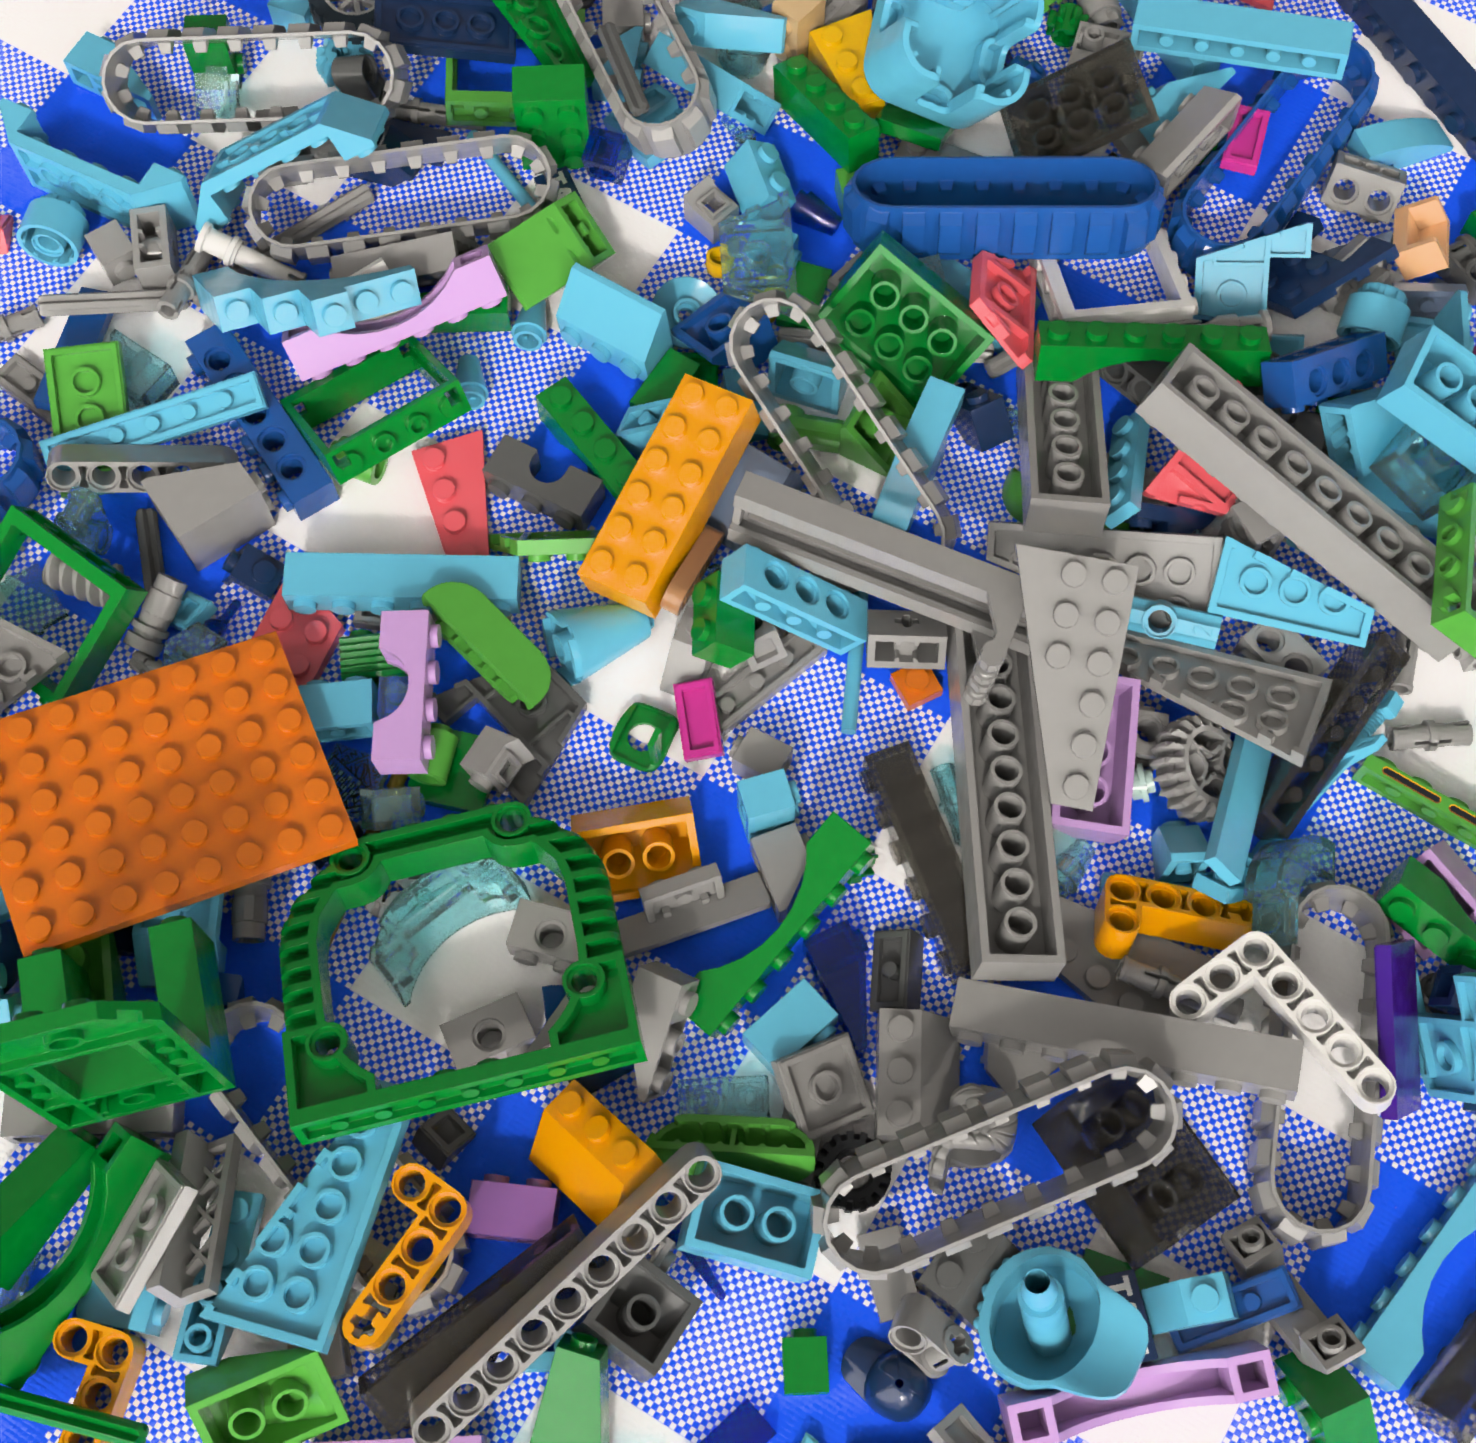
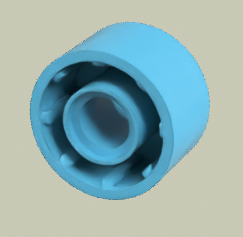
[16,193,89,267]
[1336,282,1411,352]

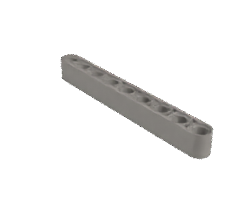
[409,1142,722,1443]

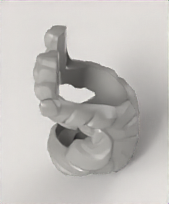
[928,1083,1018,1196]

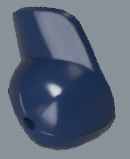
[841,1336,933,1422]

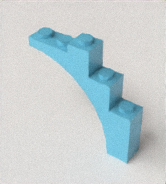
[192,265,422,337]

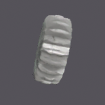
[1149,715,1234,823]

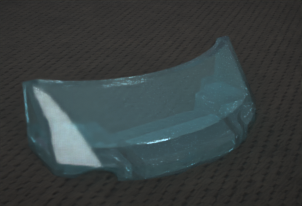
[369,857,532,1008]

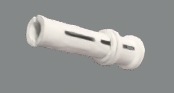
[194,221,307,281]

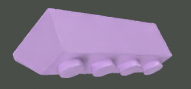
[1050,676,1141,844]

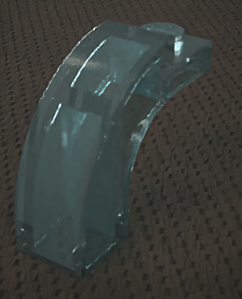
[1243,835,1336,946]

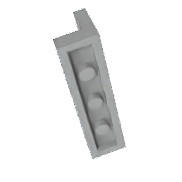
[145,1129,242,1308]

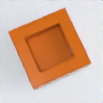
[890,669,943,712]

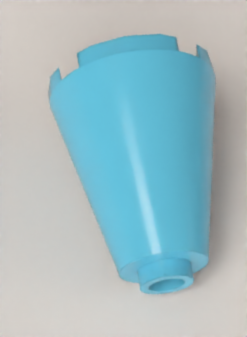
[542,603,654,686]

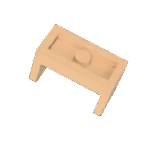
[1393,195,1450,281]

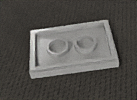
[91,1158,199,1314]

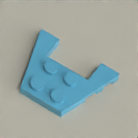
[1193,222,1313,356]
[1416,969,1476,1104]

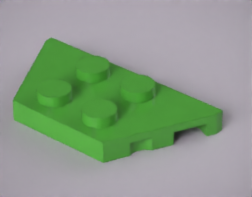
[489,530,600,562]

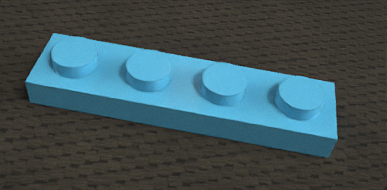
[1105,412,1150,530]

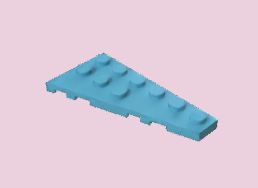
[199,1080,410,1355]

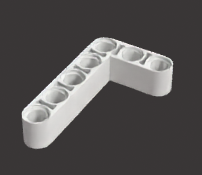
[1169,931,1397,1114]

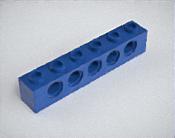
[185,325,340,521]

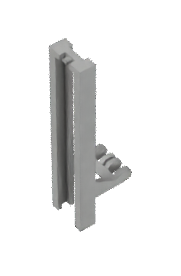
[727,470,1030,707]

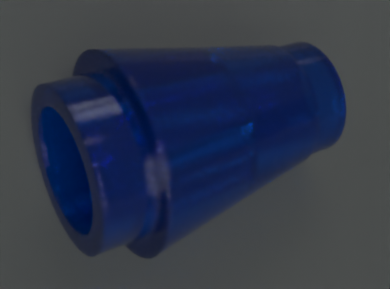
[788,189,843,237]

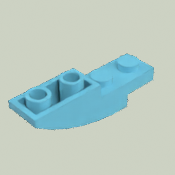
[172,1190,267,1367]

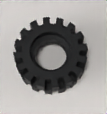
[814,1130,892,1213]

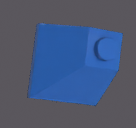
[670,288,778,368]

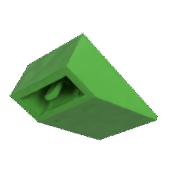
[488,191,616,311]

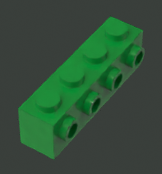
[773,54,881,173]

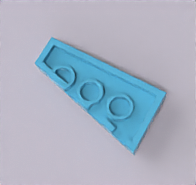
[1206,535,1375,648]

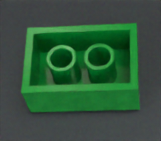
[512,64,593,170]

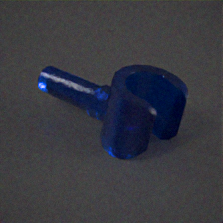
[201,599,242,649]

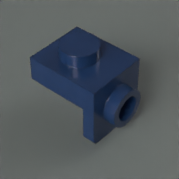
[222,543,284,601]

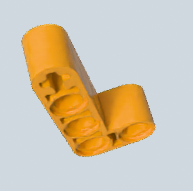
[1094,874,1264,959]
[342,1163,473,1350]
[52,1318,146,1443]

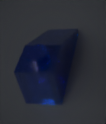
[802,920,869,1059]

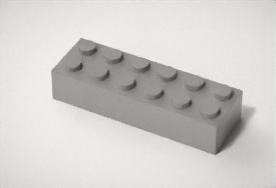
[1016,340,1111,537]

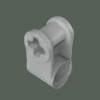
[888,1293,975,1379]

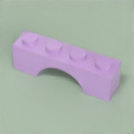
[371,610,442,775]

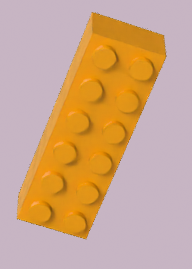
[577,373,761,619]

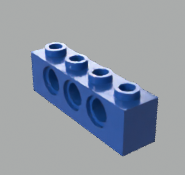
[1261,332,1388,414]

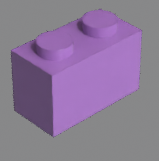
[465,1174,561,1247]

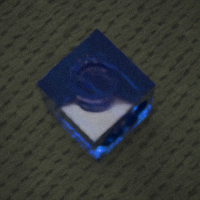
[581,126,633,185]

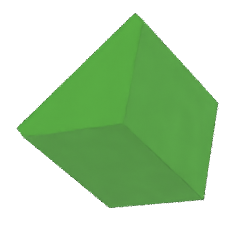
[839,370,915,477]

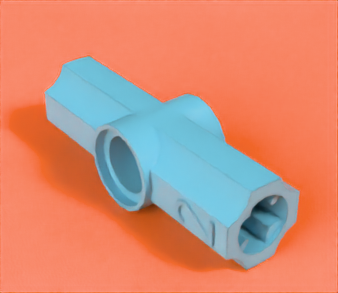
[1127,595,1223,650]

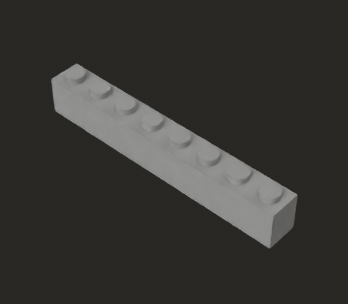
[949,977,1304,1105]

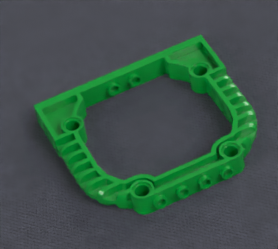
[279,801,648,1146]

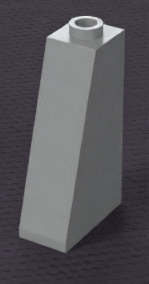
[329,231,478,287]

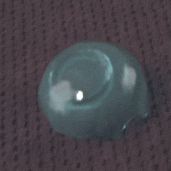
[715,49,771,79]

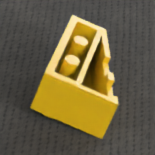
[808,9,885,119]

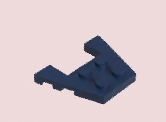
[1267,211,1400,319]

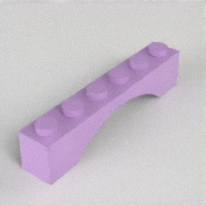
[281,244,507,382]
[997,1339,1280,1443]

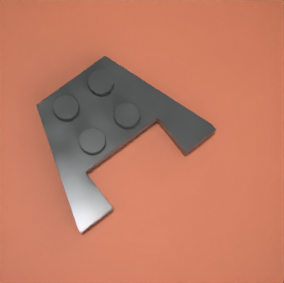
[432,665,588,807]

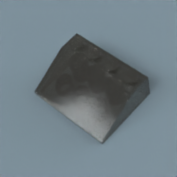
[1000,36,1160,156]
[1032,1074,1241,1271]

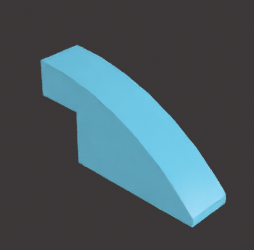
[872,376,965,532]

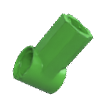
[767,404,844,454]

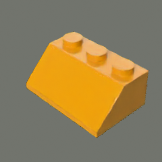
[570,796,701,903]
[529,1079,664,1226]

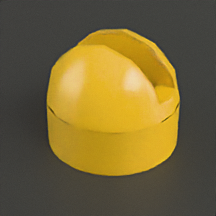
[705,246,735,279]

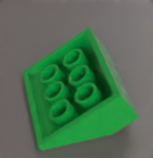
[808,229,996,409]

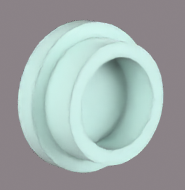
[1132,763,1156,803]

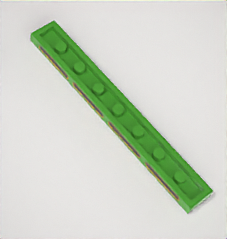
[1351,754,1476,850]

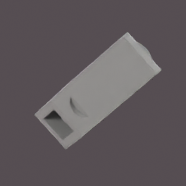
[632,961,700,1103]

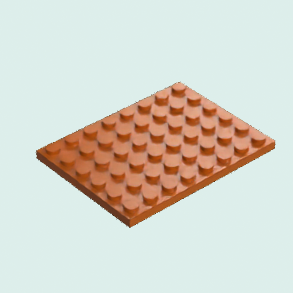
[0,631,358,958]

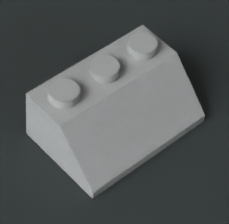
[1130,86,1242,199]
[874,1008,960,1144]

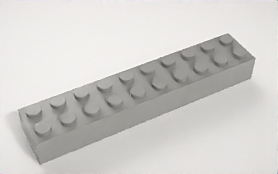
[1135,342,1476,662]
[946,624,1067,982]

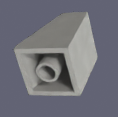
[140,462,276,572]

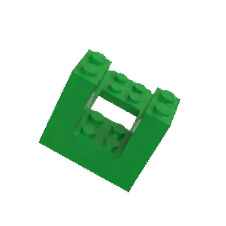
[0,916,236,1131]

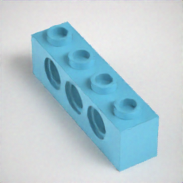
[719,543,868,655]

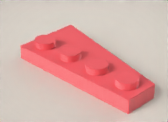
[411,430,490,555]

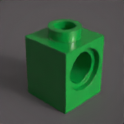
[781,1328,829,1396]

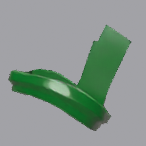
[609,702,679,772]

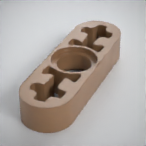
[660,524,725,616]

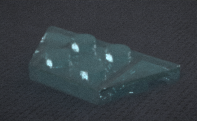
[718,191,797,317]

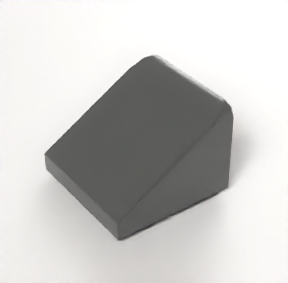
[412,1109,477,1171]

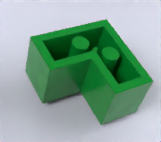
[1274,1352,1379,1443]

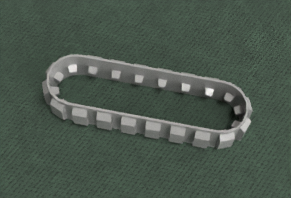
[556,0,717,159]
[99,22,413,134]
[241,129,560,266]
[724,289,963,550]
[1247,880,1395,1251]
[209,996,472,1319]
[810,1048,1183,1280]

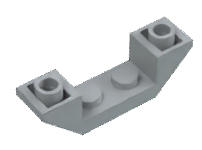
[1221,1215,1366,1375]

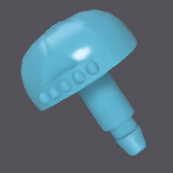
[973,1246,1149,1400]

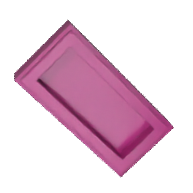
[1219,104,1271,176]
[673,677,725,763]

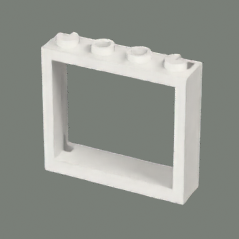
[1027,227,1198,324]

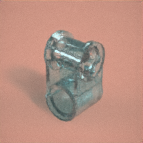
[54,486,113,556]

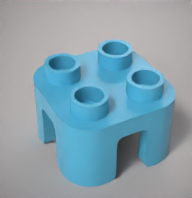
[863,0,1044,129]

